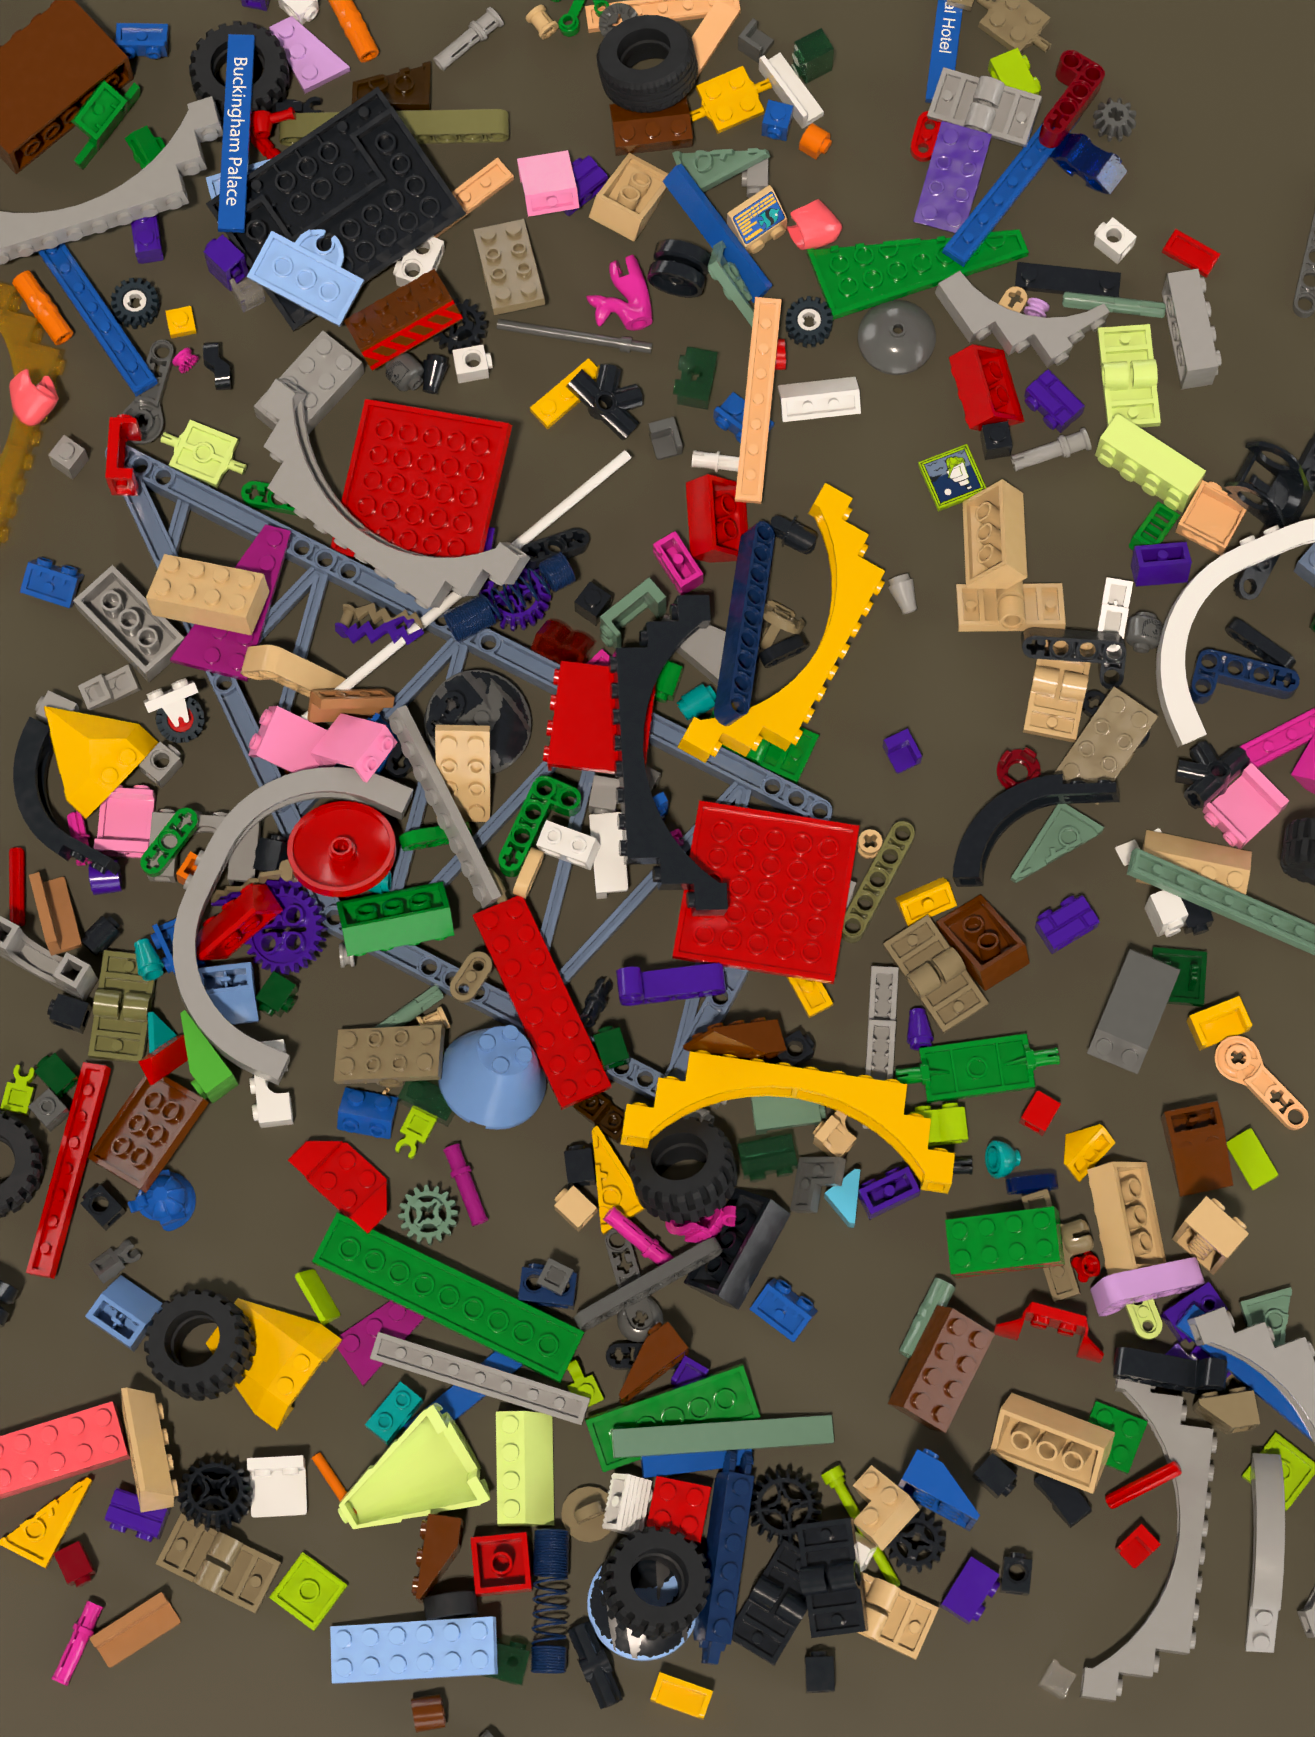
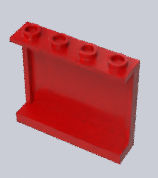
[543,661,657,774]

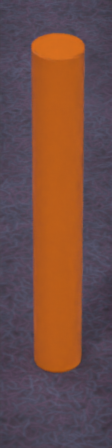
[311,1452,357,1514]

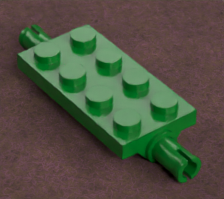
[895,1034,1060,1103]

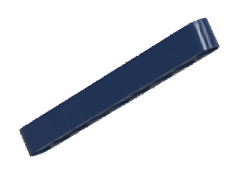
[714,521,775,726]

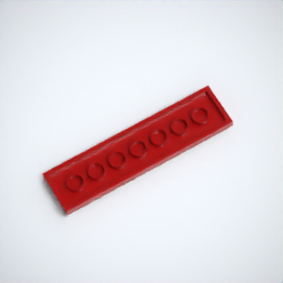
[472,896,612,1110]

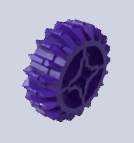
[479,568,551,632]

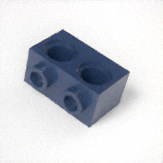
[518,1264,577,1310]

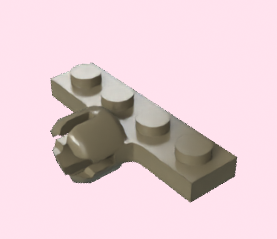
[1021,1189,1094,1303]

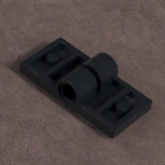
[796,1517,868,1638]
[732,1539,808,1666]

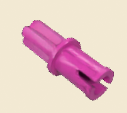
[67,812,92,866]

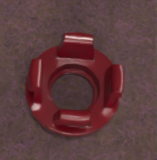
[996,747,1041,790]

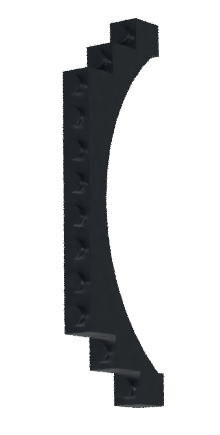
[609,595,728,916]

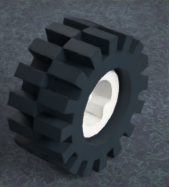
[111,278,160,329]
[785,296,833,348]

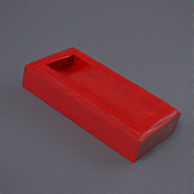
[1162,229,1221,278]

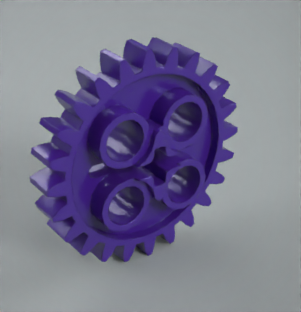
[245,886,328,975]

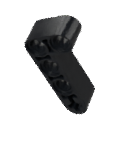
[1021,627,1126,689]
[1113,1347,1228,1395]

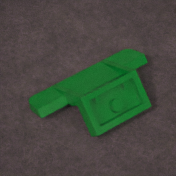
[71,81,140,169]

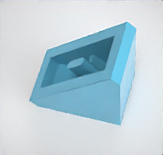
[824,1169,860,1228]

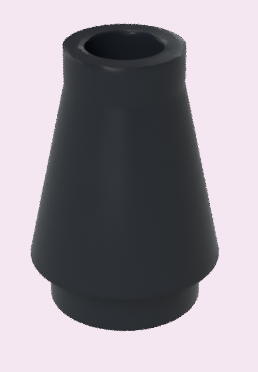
[422,354,449,394]

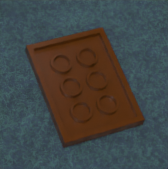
[87,1075,209,1193]

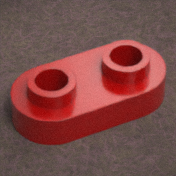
[910,111,941,162]

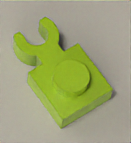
[1,1065,36,1116]
[395,1107,437,1160]

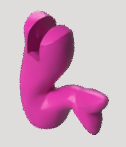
[586,255,652,331]

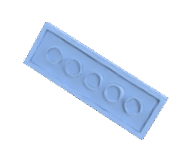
[330,1616,498,1684]

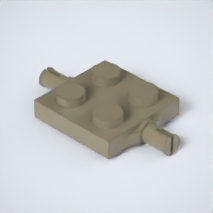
[976,0,1052,53]

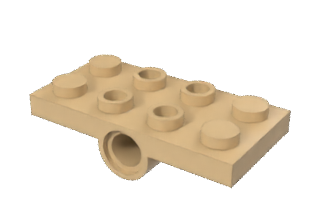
[956,580,1066,632]
[1023,640,1094,743]
[435,725,491,822]
[856,1572,939,1660]

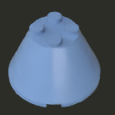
[438,1025,546,1130]

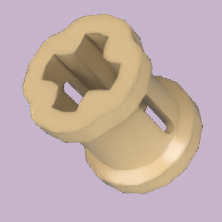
[526,5,559,40]
[858,829,883,859]
[416,1006,450,1029]

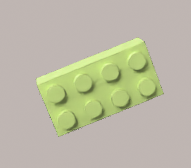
[1095,413,1206,513]

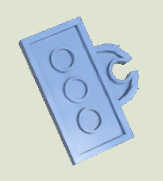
[247,229,365,327]

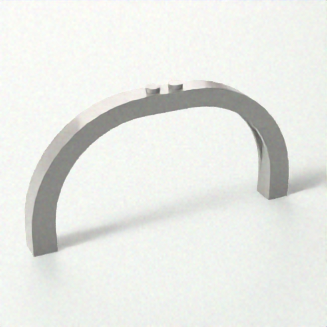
[173,767,413,1085]

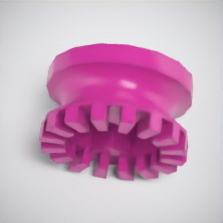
[172,348,199,374]

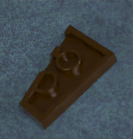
[352,61,431,110]

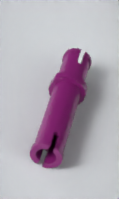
[443,1144,488,1226]

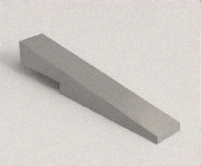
[862,966,899,1129]

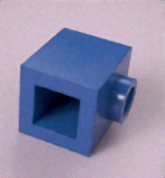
[762,100,794,141]

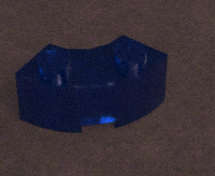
[1050,133,1127,195]

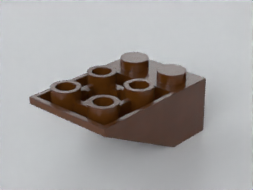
[683,1017,787,1062]
[1161,1101,1233,1197]
[412,1514,464,1604]

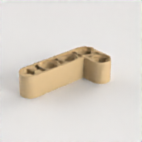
[241,645,346,698]

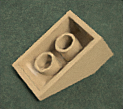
[589,153,668,241]

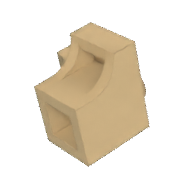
[813,1111,857,1158]

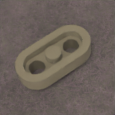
[450,951,492,1003]

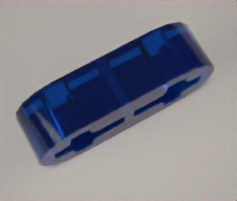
[1005,1174,1058,1195]

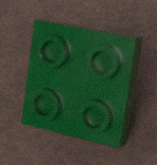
[1152,947,1207,1007]

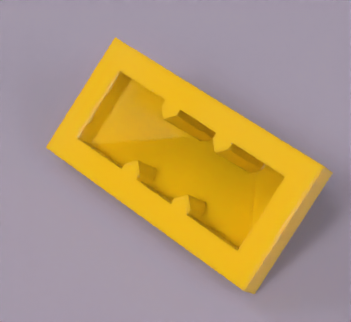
[1064,1124,1116,1182]

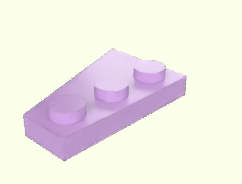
[269,16,350,94]

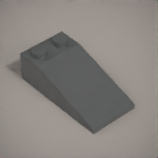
[1087,949,1181,1074]

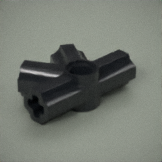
[566,364,643,440]
[1175,741,1250,809]

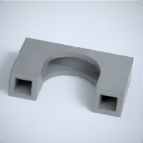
[147,809,262,886]
[0,916,98,1002]

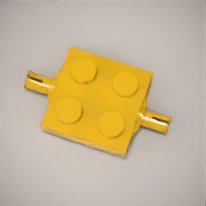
[690,66,772,134]

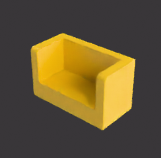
[1186,996,1252,1051]
[650,1672,713,1720]

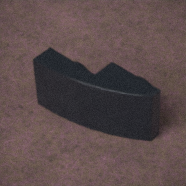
[1034,1474,1092,1528]

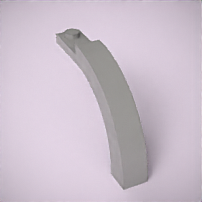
[1245,1453,1285,1653]

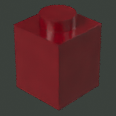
[53,1541,96,1588]

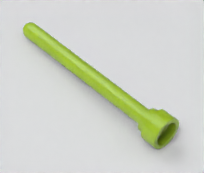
[821,1465,900,1587]

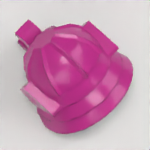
[665,1206,736,1243]

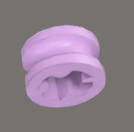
[1023,298,1050,318]

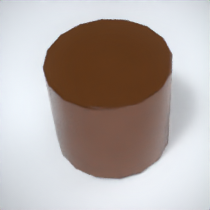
[411,1694,446,1733]

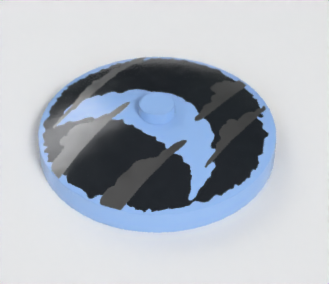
[587,1560,696,1661]

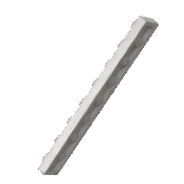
[388,705,501,908]
[370,1332,590,1425]

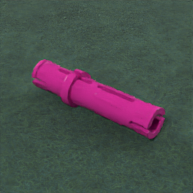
[603,1206,675,1266]
[51,1601,103,1686]

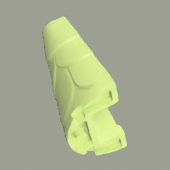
[338,1403,490,1529]

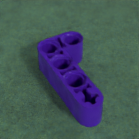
[616,963,726,1006]

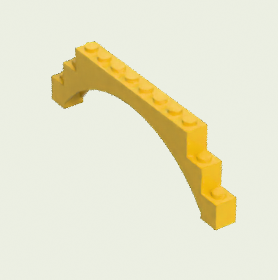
[677,483,885,763]
[620,1050,955,1194]

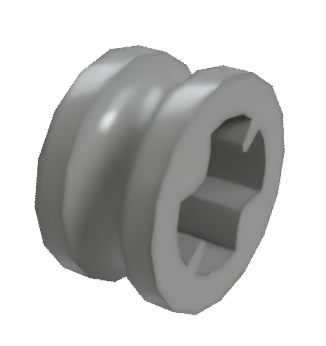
[339,944,355,968]

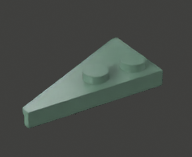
[672,148,771,193]
[708,241,754,327]
[1010,804,1104,883]
[1239,1287,1292,1347]

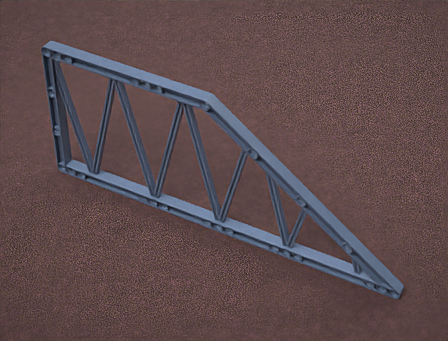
[105,445,832,1102]

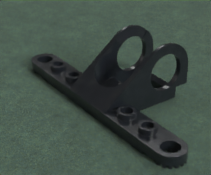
[1224,434,1315,600]

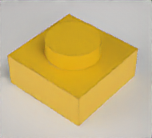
[165,306,197,339]

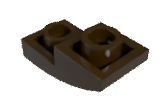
[573,1093,625,1144]

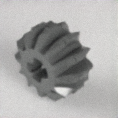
[1093,97,1137,142]

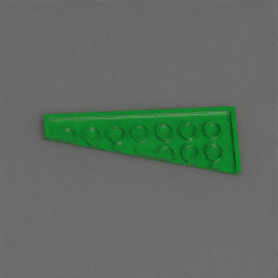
[807,229,1029,320]

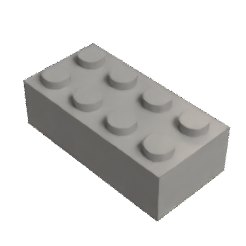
[1162,269,1221,390]
[254,331,364,435]
[73,565,184,682]

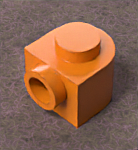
[799,123,832,160]

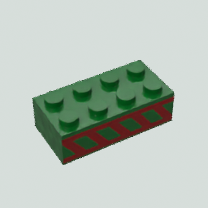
[945,1206,1065,1279]

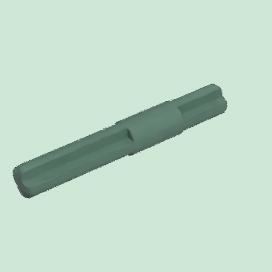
[1062,292,1166,318]
[374,985,444,1028]

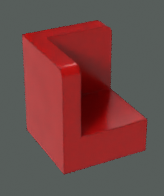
[1019,1091,1061,1136]
[1115,1524,1161,1569]

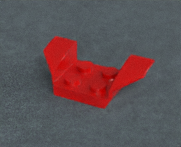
[288,1141,387,1234]
[993,1302,1104,1363]

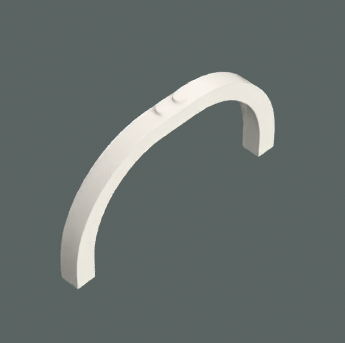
[1156,518,1315,747]

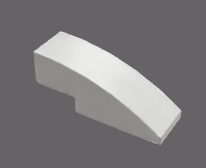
[1097,577,1133,652]

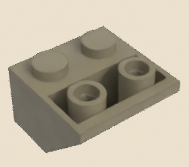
[1192,1387,1260,1434]

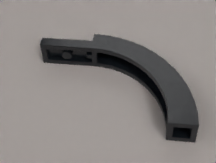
[13,717,121,875]
[952,774,1120,887]

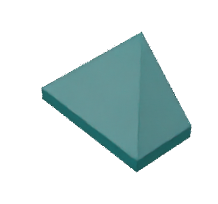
[148,1012,177,1054]

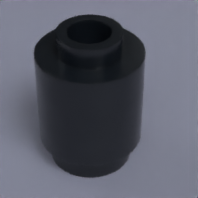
[81,916,121,955]

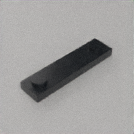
[1015,262,1121,297]

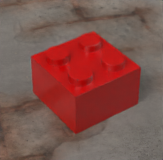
[646,1476,711,1545]
[470,1532,532,1597]

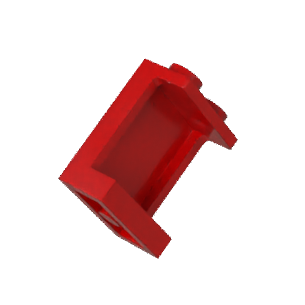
[105,414,142,496]

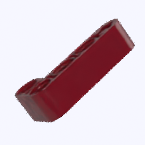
[1038,50,1105,148]

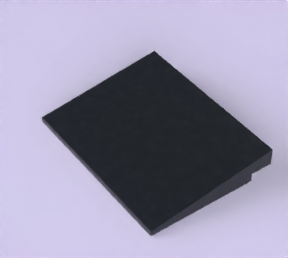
[206,87,466,332]

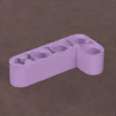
[1090,1257,1205,1316]

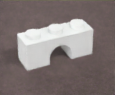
[249,1039,294,1128]

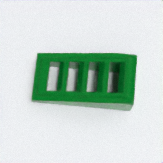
[1129,501,1180,551]

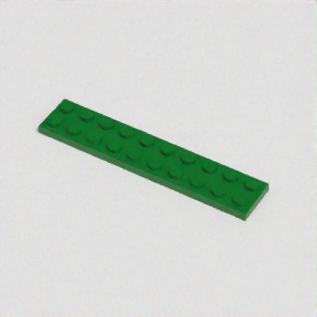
[312,1212,585,1383]

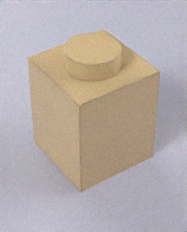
[554,1186,597,1232]

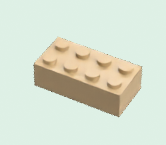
[146,554,269,635]
[1172,1196,1249,1275]

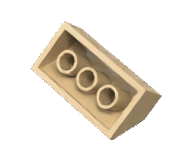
[963,479,1027,589]
[1136,830,1252,895]
[1087,1162,1166,1275]
[121,1387,179,1513]
[990,1393,1115,1494]

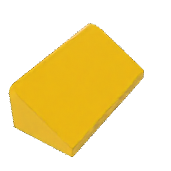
[895,877,957,927]

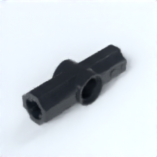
[568,1621,623,1710]

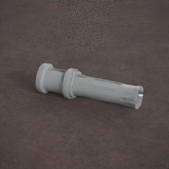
[433,7,504,71]
[1010,427,1092,472]

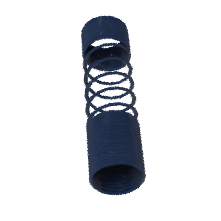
[443,552,576,643]
[530,1529,570,1674]

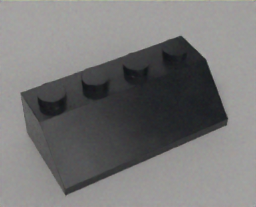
[684,1188,791,1310]

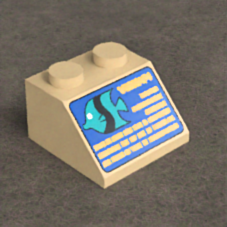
[727,185,787,254]

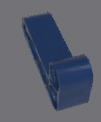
[1189,649,1300,704]

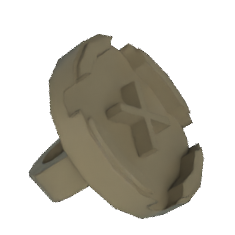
[759,600,805,649]
[561,1486,611,1543]

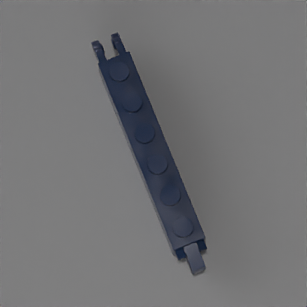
[693,1450,754,1665]

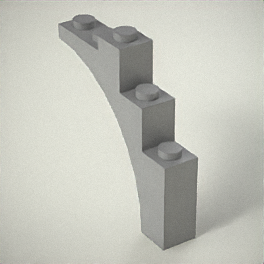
[935,271,1110,368]

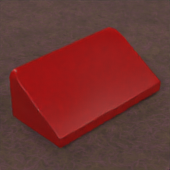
[138,1034,188,1085]

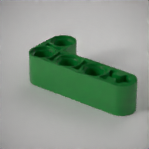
[498,776,582,877]

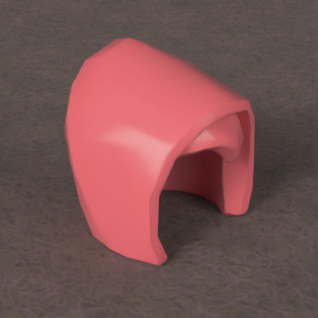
[787,199,843,250]
[9,369,59,426]

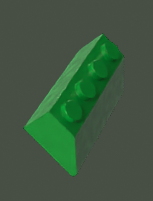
[336,882,454,957]

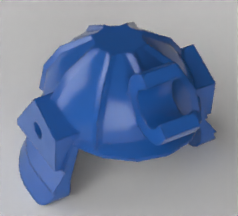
[128,1170,196,1231]

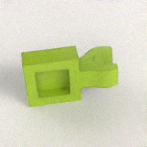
[567,1360,604,1408]

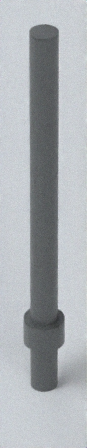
[497,319,653,354]

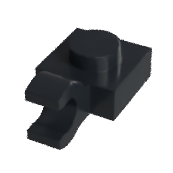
[276,96,321,123]

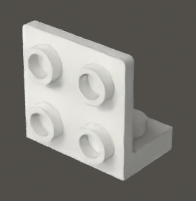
[247,1455,307,1518]

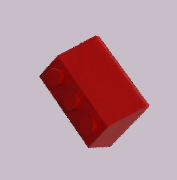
[949,344,1025,431]
[686,474,748,563]
[196,883,283,960]

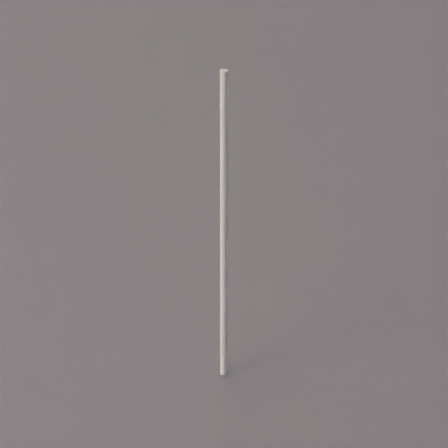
[301,450,631,721]

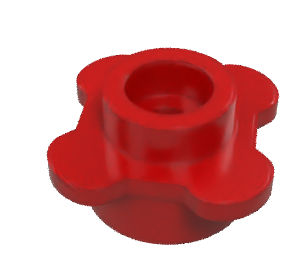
[1071,1251,1100,1283]

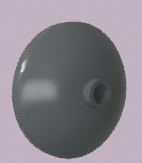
[858,300,936,375]

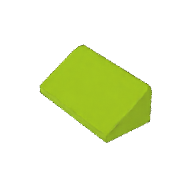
[1227,1128,1278,1191]
[295,1269,341,1326]

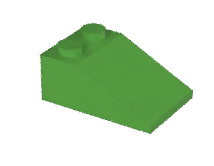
[180,1010,239,1104]

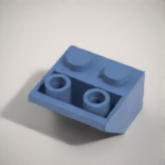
[198,962,259,1025]
[85,1275,163,1352]

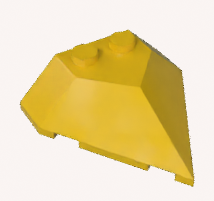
[43,706,159,819]

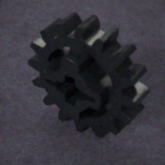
[433,298,487,354]
[885,1512,946,1574]

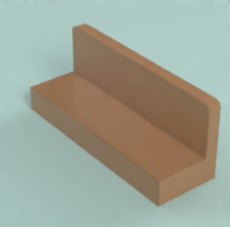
[307,689,395,723]
[29,872,82,956]
[89,1592,181,1668]

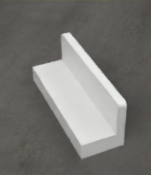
[759,53,824,129]
[778,377,861,422]
[589,812,628,899]

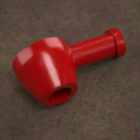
[250,107,296,139]

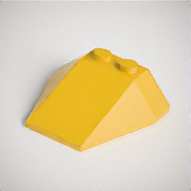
[205,1298,343,1431]

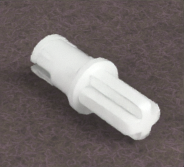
[692,450,739,472]

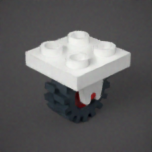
[143,678,205,743]

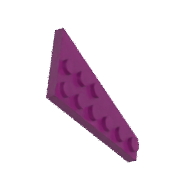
[170,524,292,682]

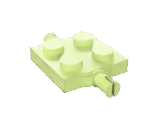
[160,420,247,488]

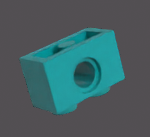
[365,1381,423,1446]

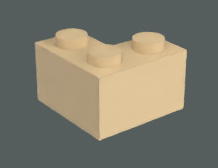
[853,1465,920,1551]

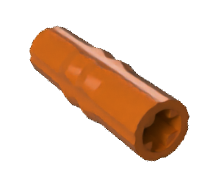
[328,0,379,62]
[12,270,74,345]

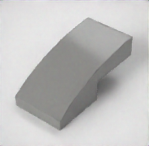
[78,665,141,710]

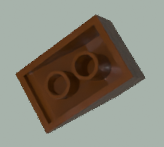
[936,894,1030,991]
[619,1322,689,1405]

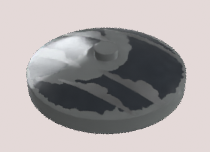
[424,670,531,775]

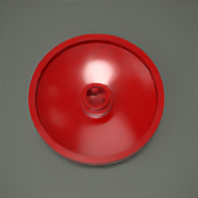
[287,801,396,897]

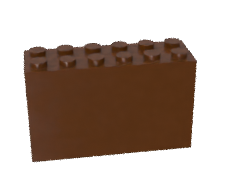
[0,0,134,175]

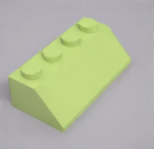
[496,1411,554,1527]

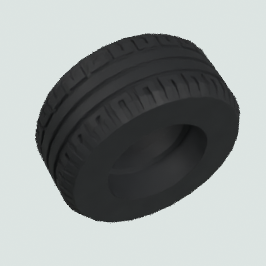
[596,15,698,113]

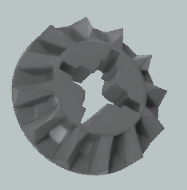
[599,3,638,37]

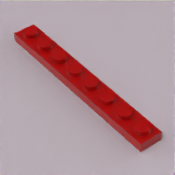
[26,1062,111,1279]

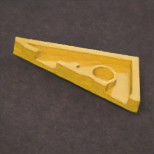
[592,1125,645,1235]
[0,1477,93,1569]

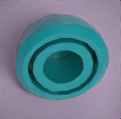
[985,1141,1021,1179]

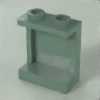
[599,578,666,649]
[750,1096,826,1135]

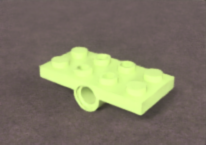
[1097,324,1161,427]

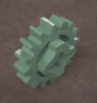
[398,1185,458,1246]

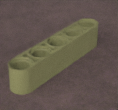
[842,821,915,943]

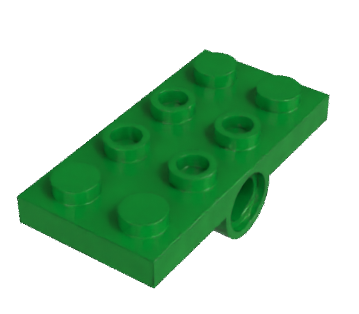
[709,705,819,785]

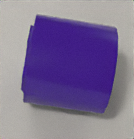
[88,860,122,895]

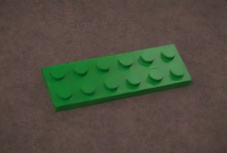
[584,1363,760,1472]

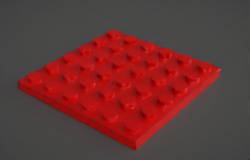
[330,399,512,558]
[672,800,859,984]

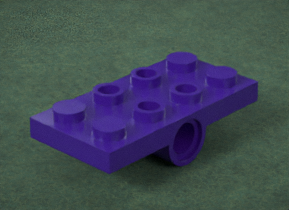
[913,121,992,234]

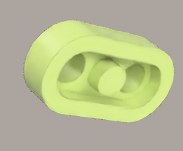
[1125,1299,1162,1340]

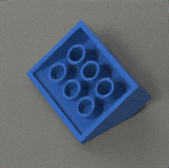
[898,1448,980,1531]

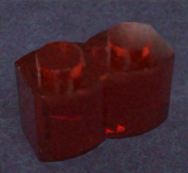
[531,620,594,665]

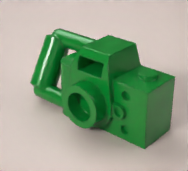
[125,125,166,169]

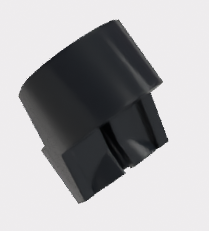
[203,342,232,390]

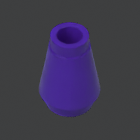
[907,1008,934,1051]

